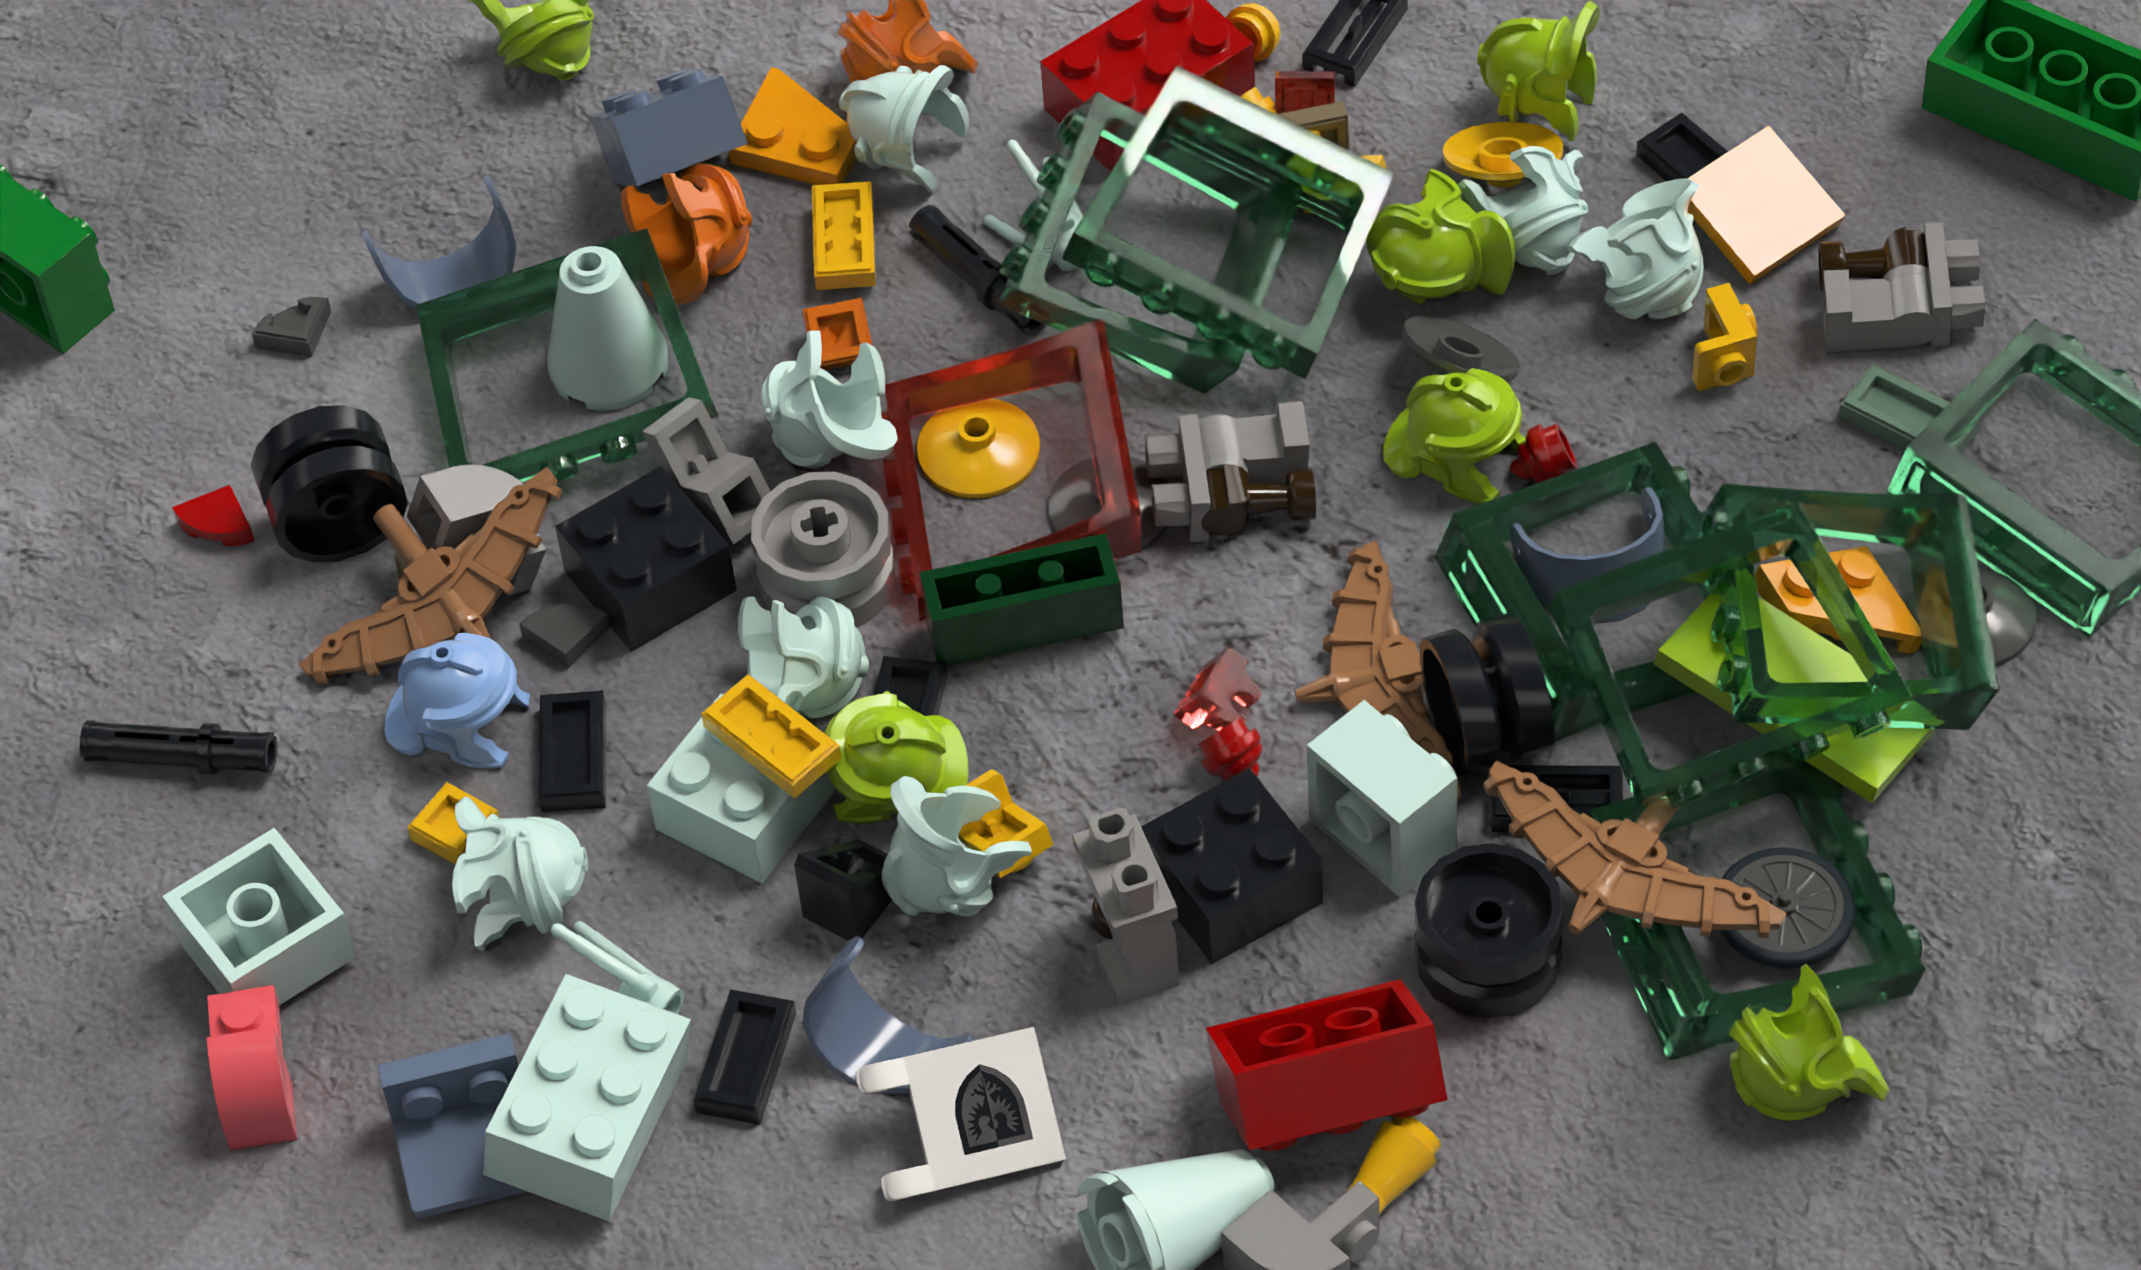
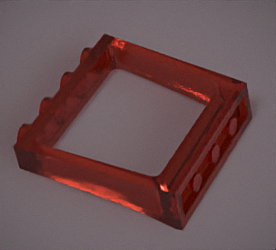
[881,319,1142,621]

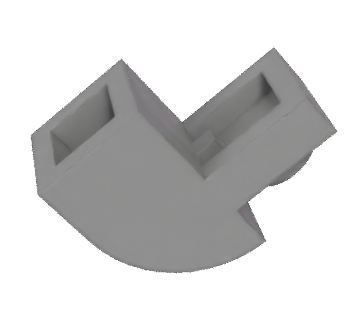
[642,397,770,545]
[407,465,546,595]
[1221,1181,1380,1270]

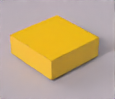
[407,782,499,865]

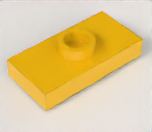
[812,181,876,290]
[701,674,842,799]

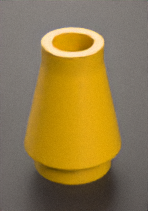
[1346,1117,1441,1215]

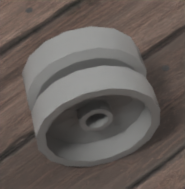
[751,472,895,627]

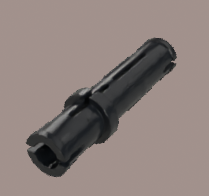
[909,205,1052,336]
[80,720,278,775]

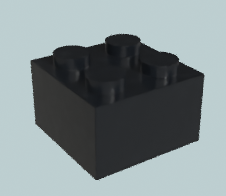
[555,466,737,652]
[1141,768,1323,964]

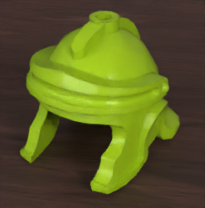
[469,0,594,81]
[1477,1,1600,141]
[1366,169,1515,303]
[1383,368,1525,504]
[825,691,969,823]
[1729,964,1889,1121]

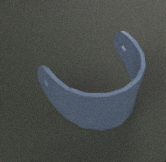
[362,174,516,316]
[1510,487,1667,624]
[802,936,974,1094]

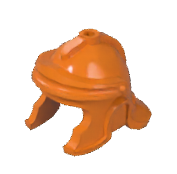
[837,0,978,83]
[621,163,752,306]

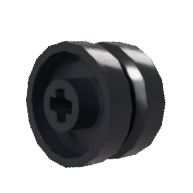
[251,405,408,563]
[1419,613,1555,775]
[1415,843,1564,1018]

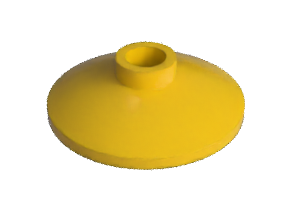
[1443,122,1563,188]
[917,398,1040,499]

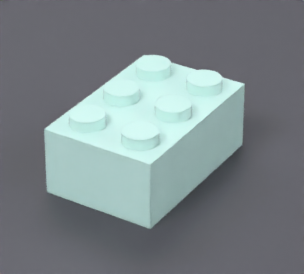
[483,974,691,1222]

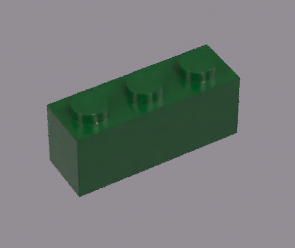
[919,533,1124,666]

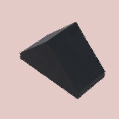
[794,839,892,941]

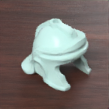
[839,65,970,193]
[1457,146,1588,275]
[1567,179,1703,320]
[761,331,898,468]
[738,597,869,718]
[882,776,1032,917]
[452,797,588,951]

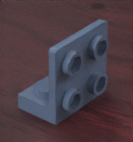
[377,1033,528,1219]

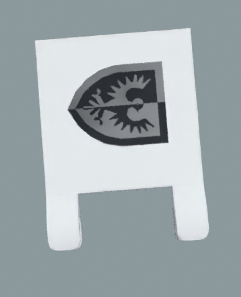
[855,1027,1066,1202]

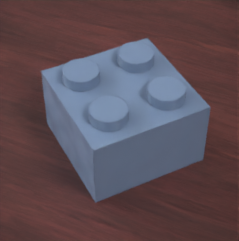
[589,68,748,186]

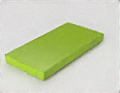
[1653,577,1944,803]

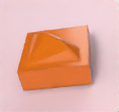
[802,298,872,370]

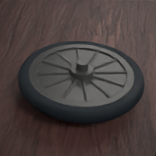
[1720,847,1856,969]

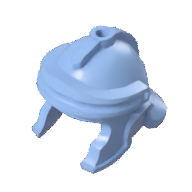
[384,633,531,769]

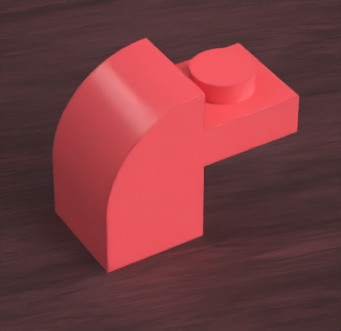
[206,985,297,1151]

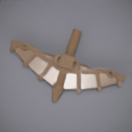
[299,467,562,685]
[1295,541,1472,799]
[1483,761,1787,938]

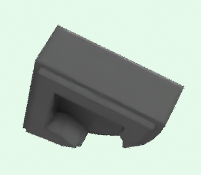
[252,297,331,357]
[519,603,611,667]

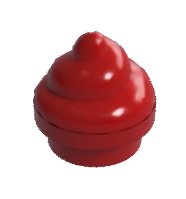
[1510,423,1578,485]
[1197,718,1262,781]

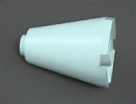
[547,246,668,411]
[1077,1149,1274,1270]

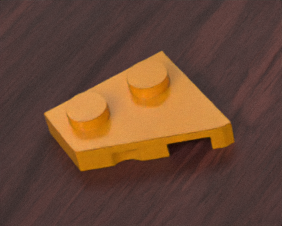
[728,67,856,185]
[1752,546,1925,654]

